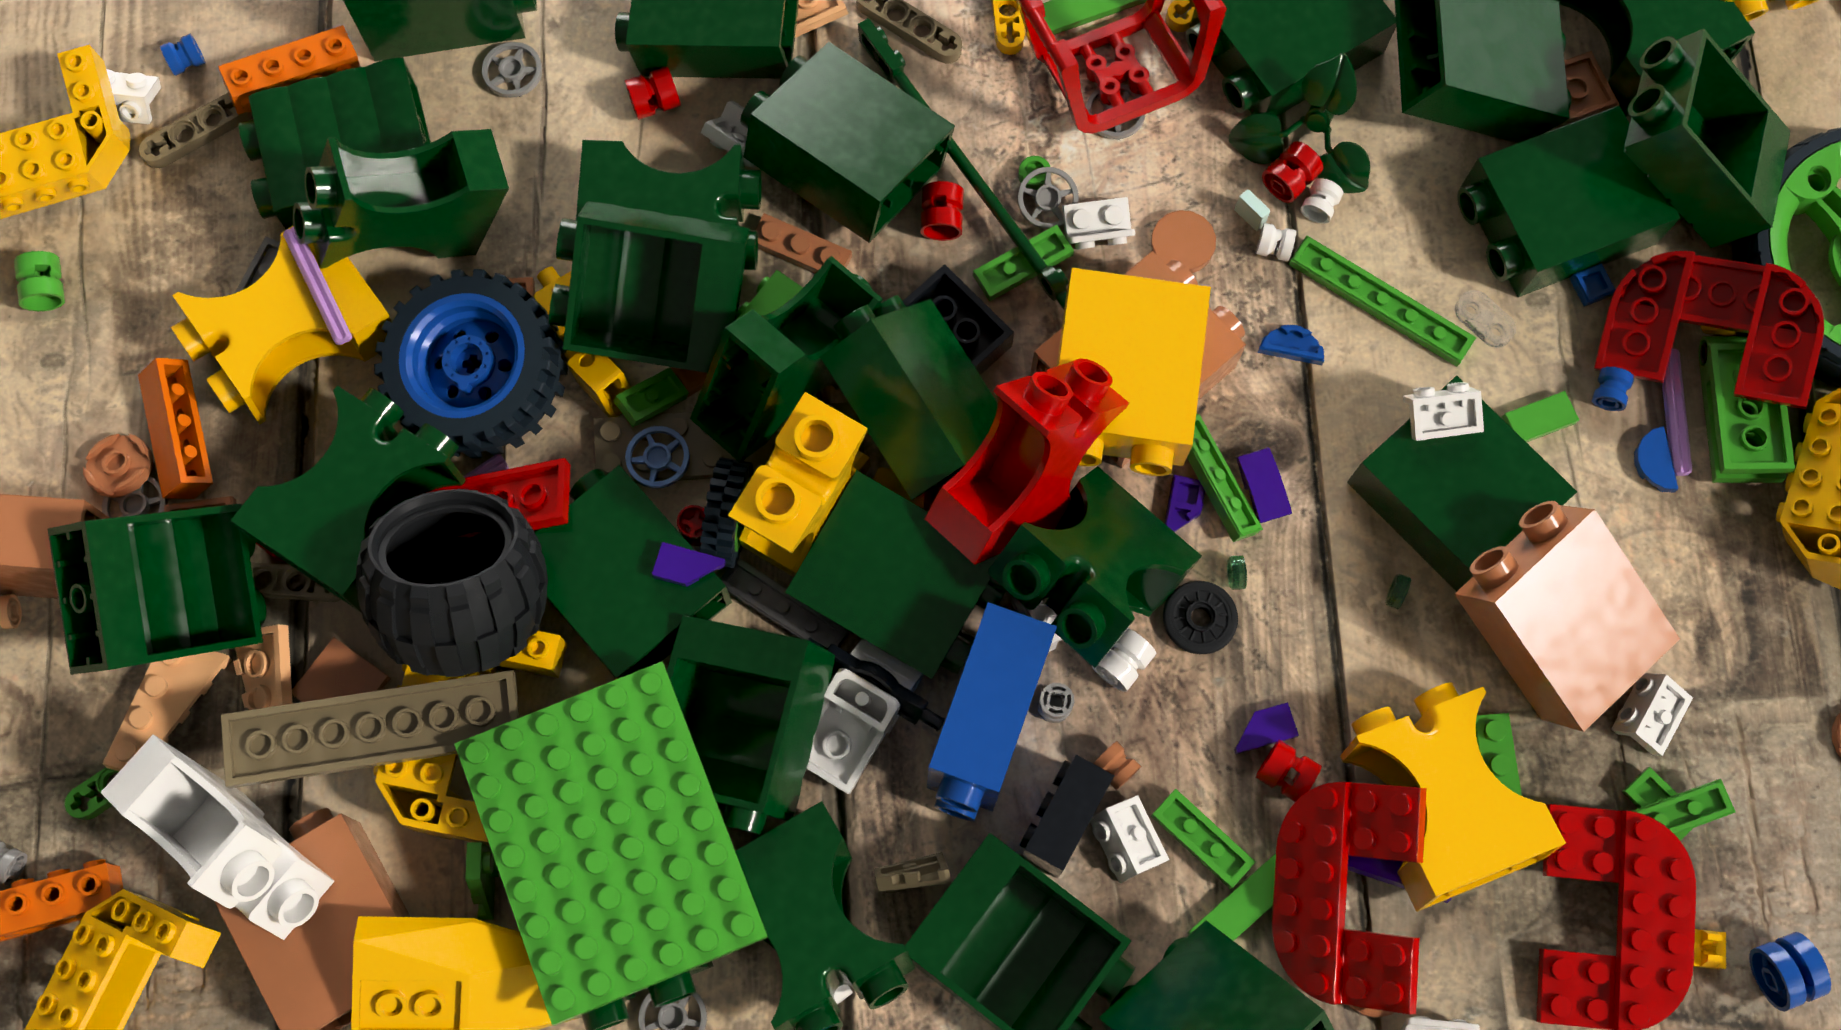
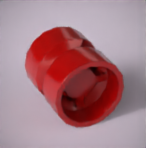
[624,66,681,120]
[1262,141,1324,203]
[920,181,964,241]
[1255,739,1322,802]

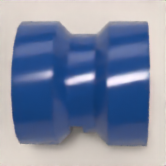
[160,33,206,76]
[1592,367,1634,411]

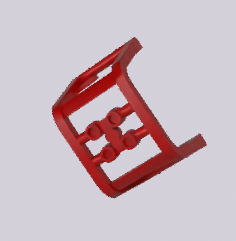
[1016,0,1227,133]

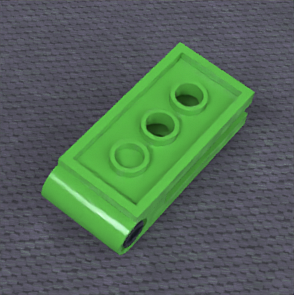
[1698,336,1795,483]

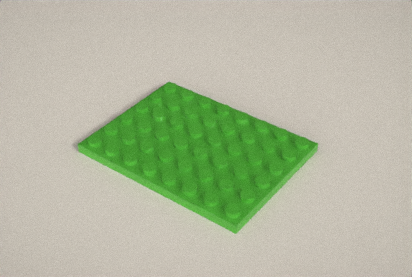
[454,661,768,1026]

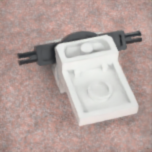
[807,637,945,794]

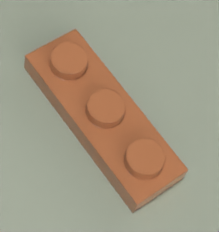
[755,213,852,274]

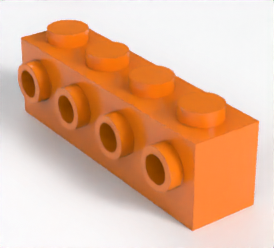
[218,25,360,115]
[138,358,213,499]
[0,859,124,942]

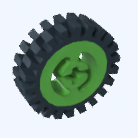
[700,457,754,568]

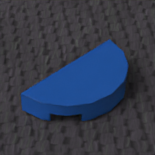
[1257,325,1324,366]
[1634,426,1678,493]

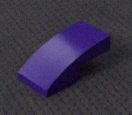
[1236,447,1292,523]

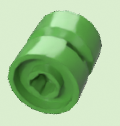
[14,251,65,312]

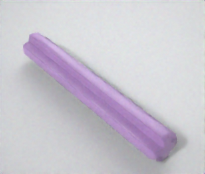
[283,227,352,345]
[1662,348,1692,476]

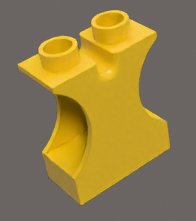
[170,226,392,425]
[728,392,870,577]
[1340,682,1566,912]

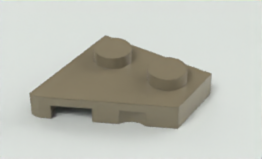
[873,852,952,893]

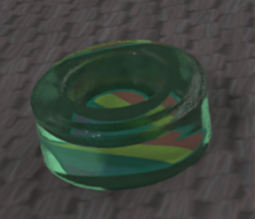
[1227,555,1247,590]
[1385,573,1411,609]

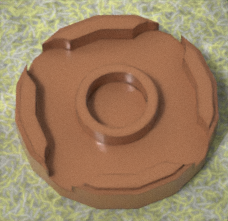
[1151,210,1216,273]
[83,434,153,498]

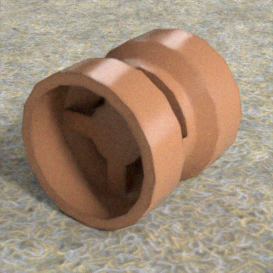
[1093,741,1142,791]

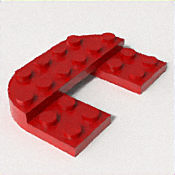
[1594,251,1824,409]
[1272,782,1427,1015]
[1536,804,1696,1030]

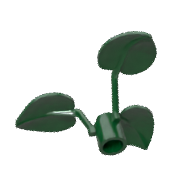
[1228,53,1371,193]

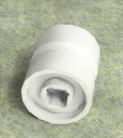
[1091,628,1157,692]

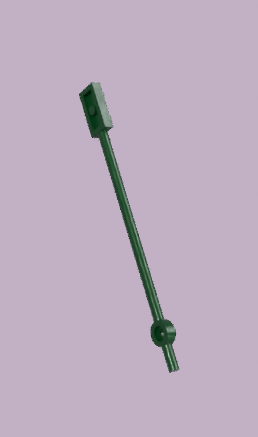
[858,18,1069,310]

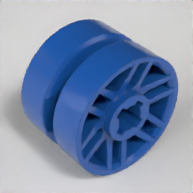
[1749,932,1831,1012]

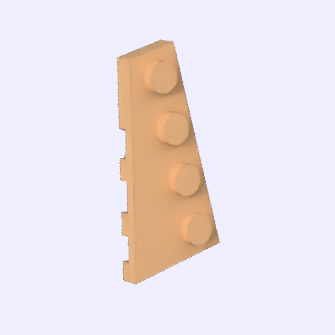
[233,624,293,710]
[102,651,232,771]

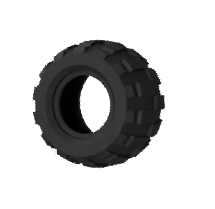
[355,489,548,677]

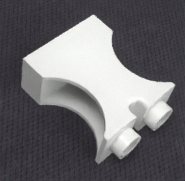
[100,734,334,940]

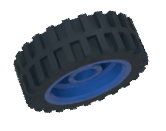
[374,269,568,459]

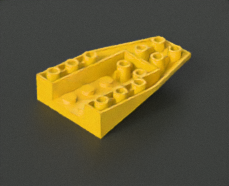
[351,916,579,1030]

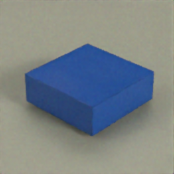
[1569,263,1616,307]

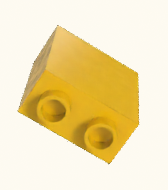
[1057,268,1211,476]

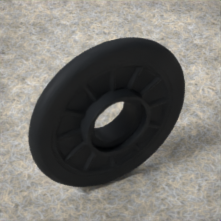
[1163,581,1238,654]

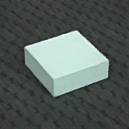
[1234,189,1270,231]

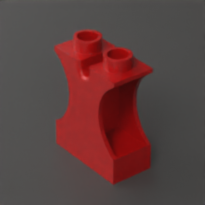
[925,358,1129,565]

